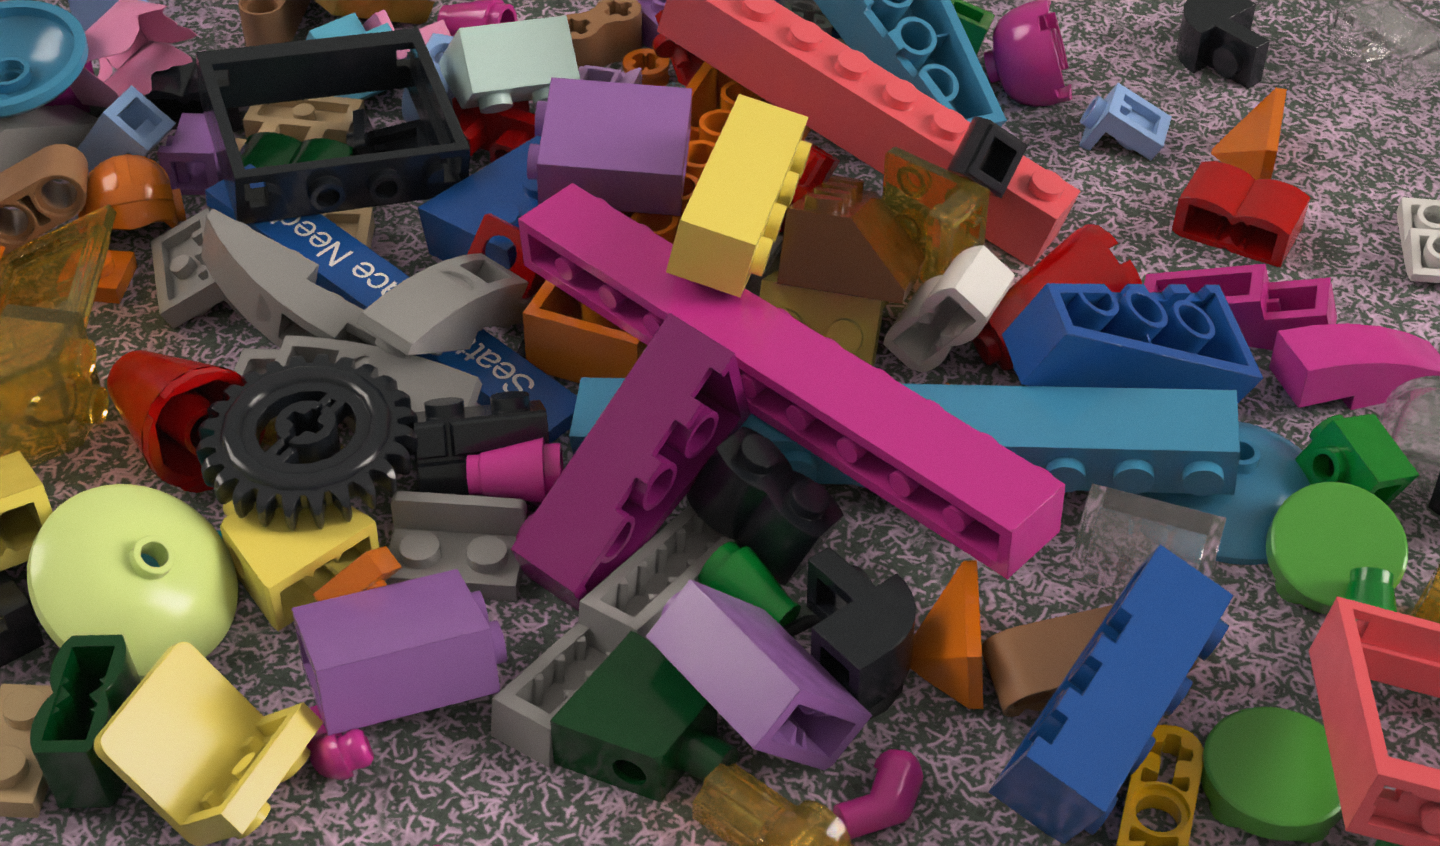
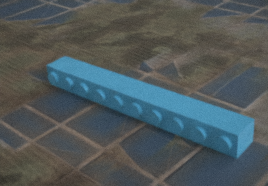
[569,377,1240,496]

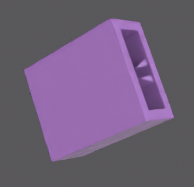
[527,77,692,216]
[292,569,507,736]
[646,579,872,770]

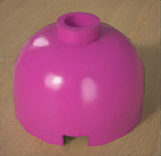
[984,0,1072,107]

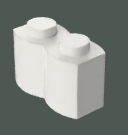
[883,245,1015,373]

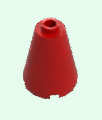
[973,224,1142,371]
[107,350,265,493]

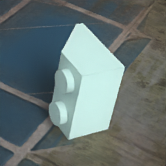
[439,15,580,114]

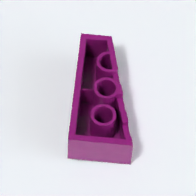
[511,313,751,611]

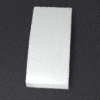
[1397,197,1440,283]

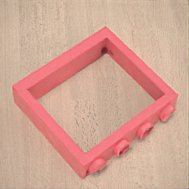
[1309,596,1440,846]

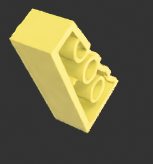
[666,94,812,297]

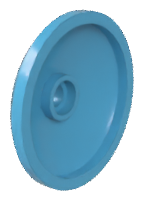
[0,0,89,119]
[1135,421,1311,565]

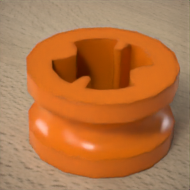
[622,48,670,86]

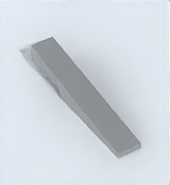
[491,505,738,768]

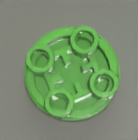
[1266,482,1408,615]
[1201,707,1343,843]

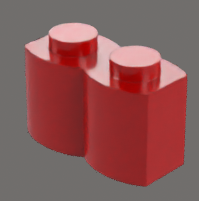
[1172,161,1310,267]

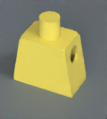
[220,500,380,631]

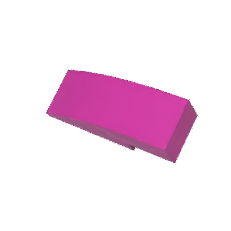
[1144,264,1337,351]
[1269,323,1440,410]

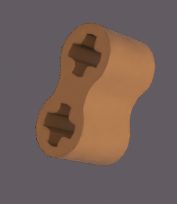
[567,0,643,69]

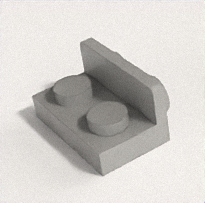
[151,207,245,329]
[385,491,527,601]

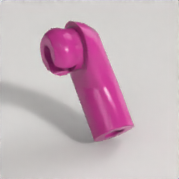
[307,705,374,780]
[833,749,923,841]

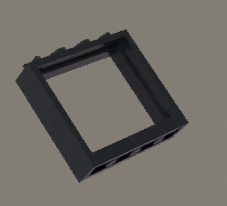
[196,28,470,224]

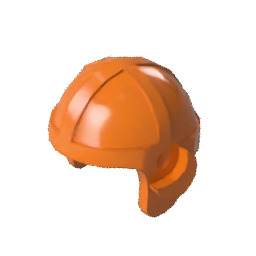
[78,154,187,248]

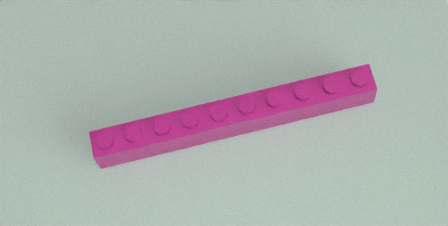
[518,183,1066,579]

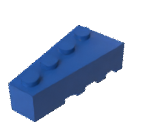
[418,136,541,269]
[1002,283,1263,403]
[988,544,1234,844]

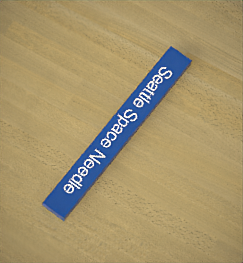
[205,164,577,443]

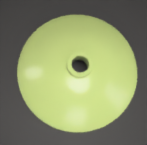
[27,484,238,681]

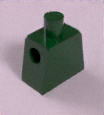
[550,630,738,802]

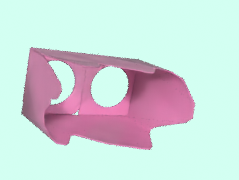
[70,0,197,108]

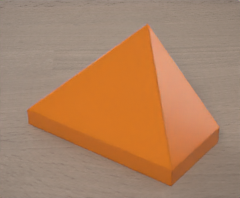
[1211,88,1287,180]
[910,560,984,709]

